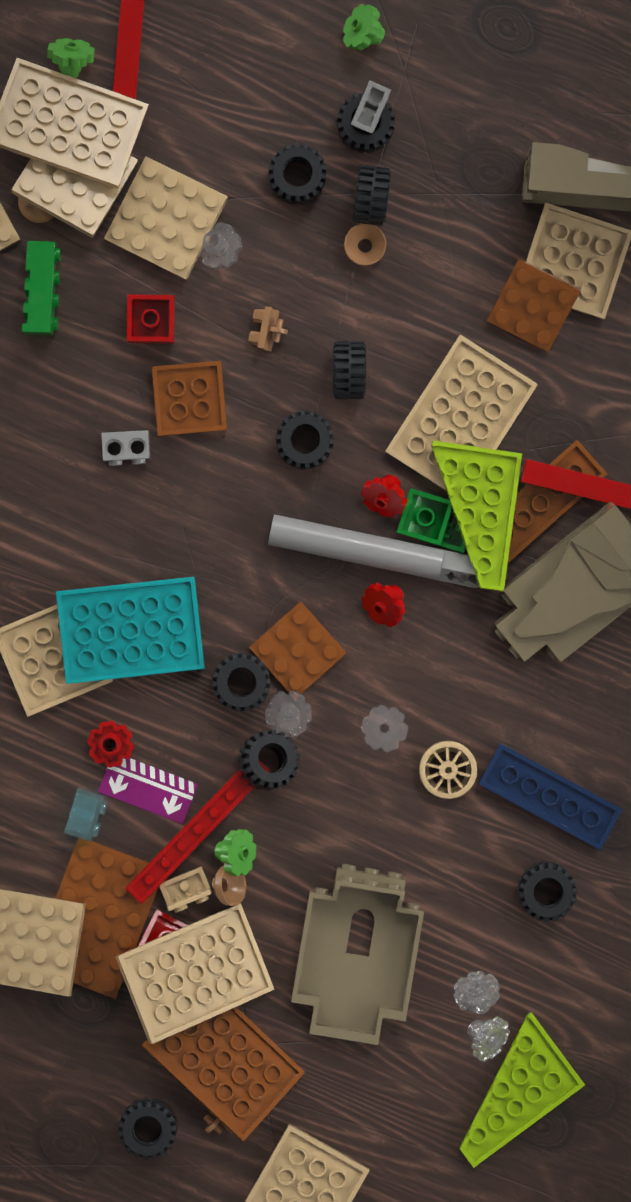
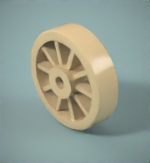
[419,741,477,799]

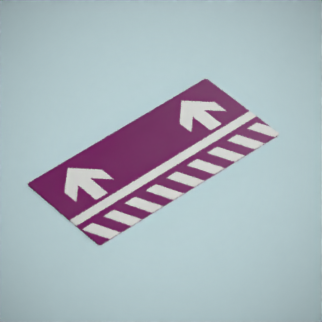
[98,758,198,824]

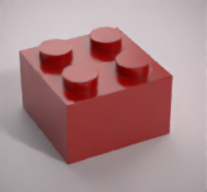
[127,294,175,344]

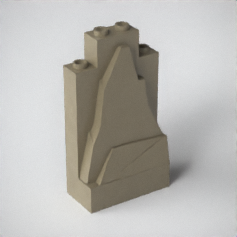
[521,142,631,212]
[494,501,631,662]

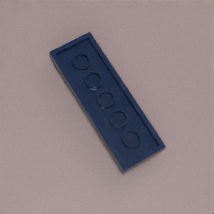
[478,743,623,850]

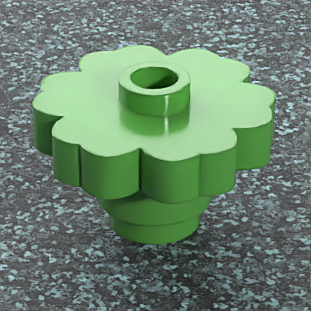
[343,4,385,51]
[47,38,95,78]
[215,829,256,876]

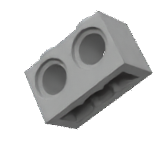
[351,80,392,134]
[101,430,151,466]

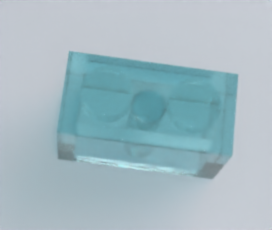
[64,787,108,841]

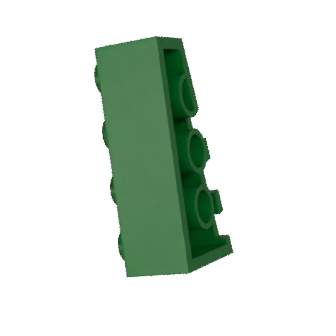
[22,241,61,337]

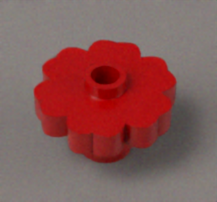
[360,475,408,517]
[361,583,406,627]
[87,720,135,768]

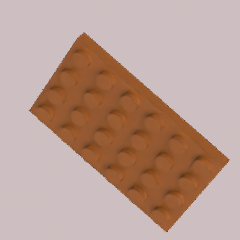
[56,836,159,999]
[141,1007,305,1142]

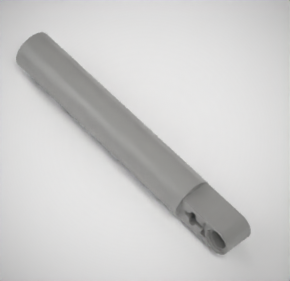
[268,514,479,588]

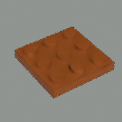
[487,258,581,352]
[152,361,227,436]
[249,601,347,699]

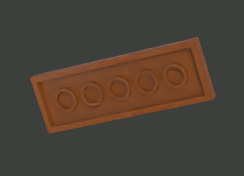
[508,440,607,563]

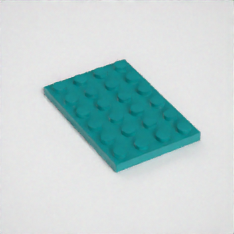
[56,577,205,684]

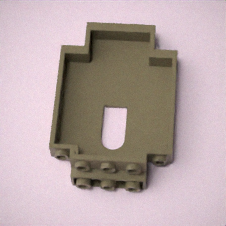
[291,864,424,1045]

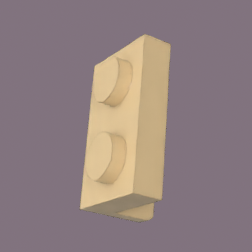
[160,866,212,913]

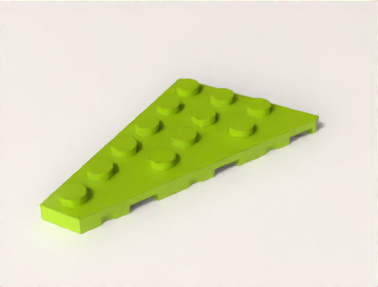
[431,440,522,592]
[459,1012,585,1168]

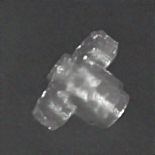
[199,222,242,270]
[265,691,312,737]
[361,705,408,752]
[453,971,500,1014]
[468,1016,510,1062]

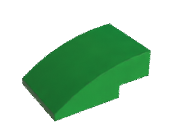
[397,488,467,554]

